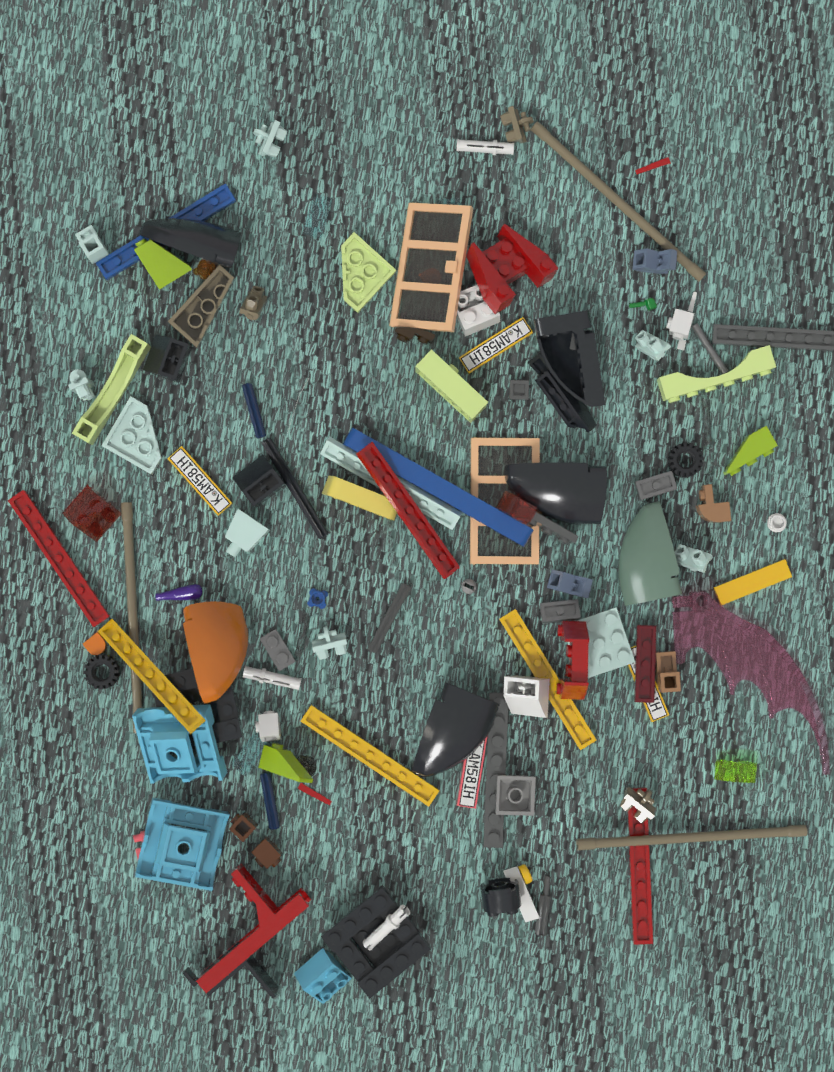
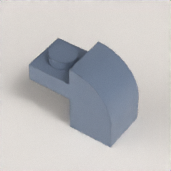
[632,248,677,274]
[547,569,593,598]

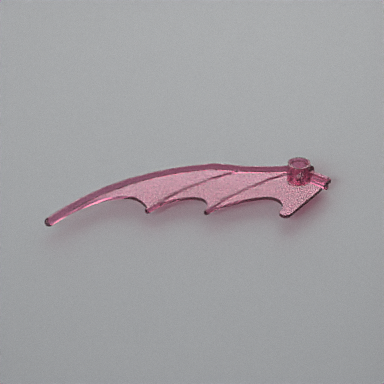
[672,591,830,775]

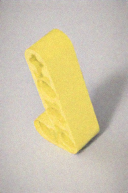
[322,476,397,521]

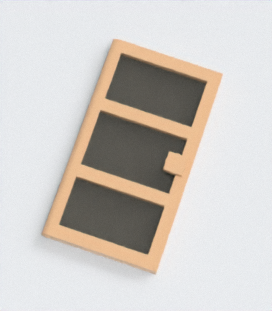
[389,203,473,332]
[470,437,540,565]

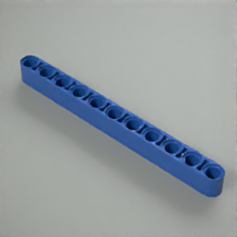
[343,428,534,547]

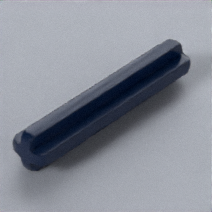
[242,383,266,439]
[260,772,280,830]

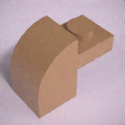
[696,484,731,523]
[656,651,681,693]

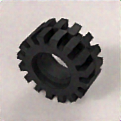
[667,442,704,478]
[84,654,121,689]

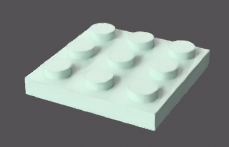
[567,607,635,678]

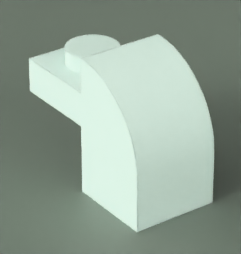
[75,225,109,264]

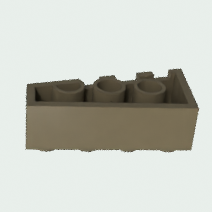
[168,265,234,349]

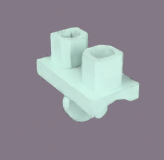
[253,120,287,157]
[635,330,671,361]
[68,369,95,402]
[675,544,713,573]
[312,626,347,660]

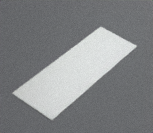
[503,867,540,922]

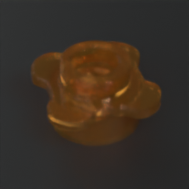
[193,260,216,280]

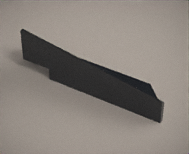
[528,352,597,432]

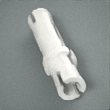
[457,139,514,156]
[243,665,302,690]
[363,904,410,950]

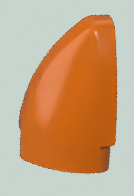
[183,601,248,704]

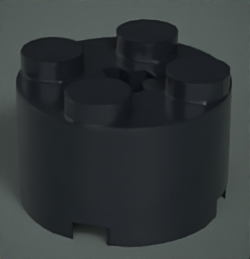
[480,878,522,917]

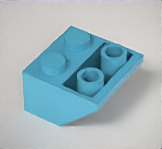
[294,948,352,1004]

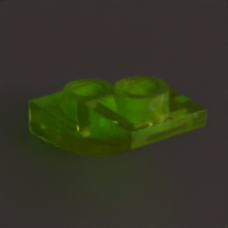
[714,759,757,783]

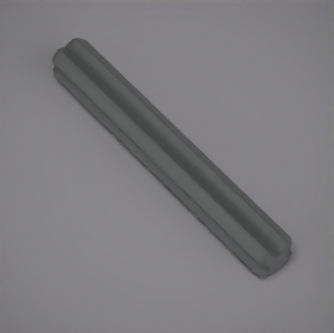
[368,583,411,653]

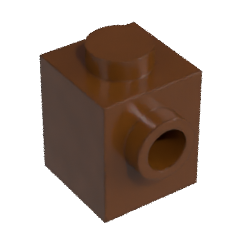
[229,812,259,842]
[252,836,283,869]

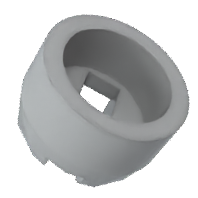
[461,579,477,594]

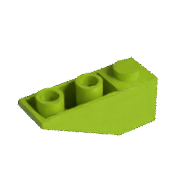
[723,426,778,476]

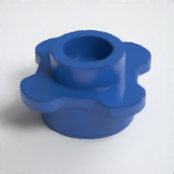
[307,588,328,609]

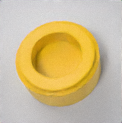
[518,864,533,885]

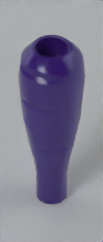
[155,584,203,601]

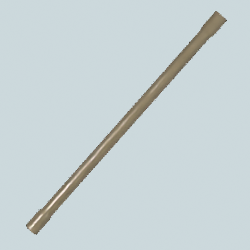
[530,121,707,282]
[121,502,143,733]
[576,825,807,850]

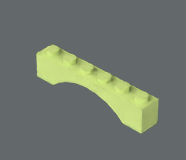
[72,334,151,445]
[657,345,776,403]

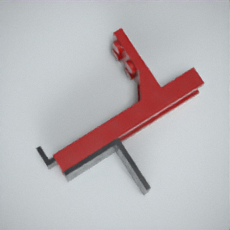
[183,863,311,999]

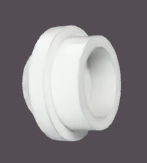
[767,513,787,532]

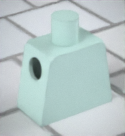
[225,509,270,557]

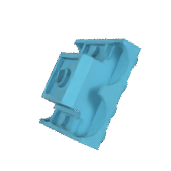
[132,704,227,784]
[135,797,230,891]

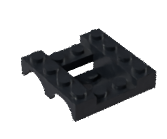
[152,668,244,754]
[321,885,431,999]

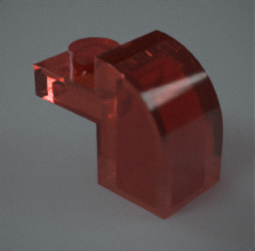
[496,491,538,526]

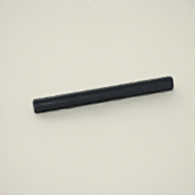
[262,438,328,539]

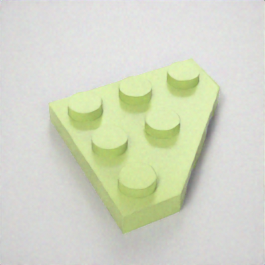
[341,232,396,313]

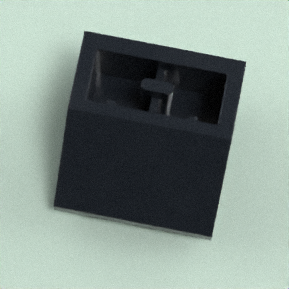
[143,334,192,383]
[232,455,286,508]

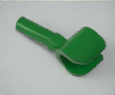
[629,298,657,311]

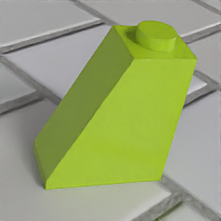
[134,238,192,290]

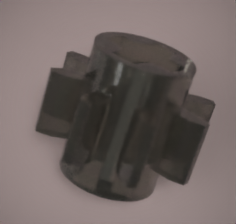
[297,755,317,776]

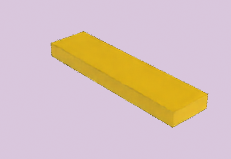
[713,559,792,605]

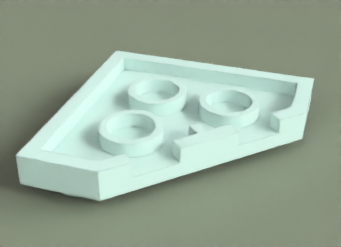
[102,396,162,475]

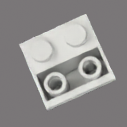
[457,285,500,337]
[503,675,550,718]

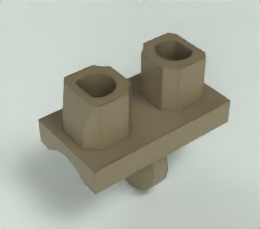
[500,106,534,143]
[239,286,267,320]
[620,787,656,823]

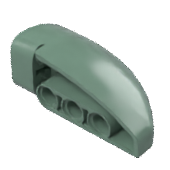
[618,501,682,606]

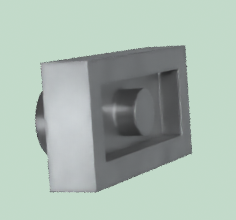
[634,471,677,500]
[540,599,581,624]
[260,629,296,671]

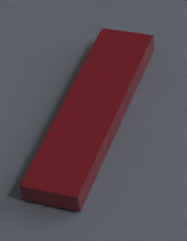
[634,625,657,703]

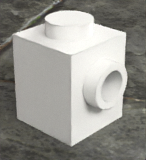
[667,309,694,340]
[255,711,281,742]

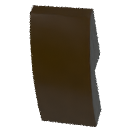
[395,327,436,345]

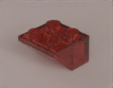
[62,484,121,542]

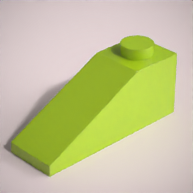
[258,743,313,783]

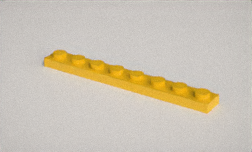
[499,609,597,750]
[98,619,206,734]
[301,705,440,807]

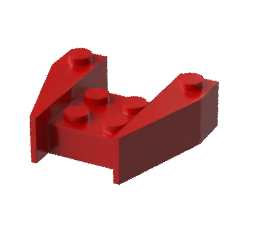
[466,224,559,314]
[556,621,589,700]

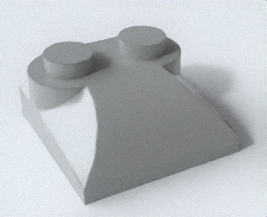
[495,775,536,816]

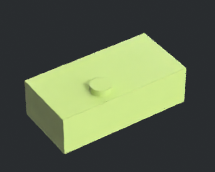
[415,349,488,423]

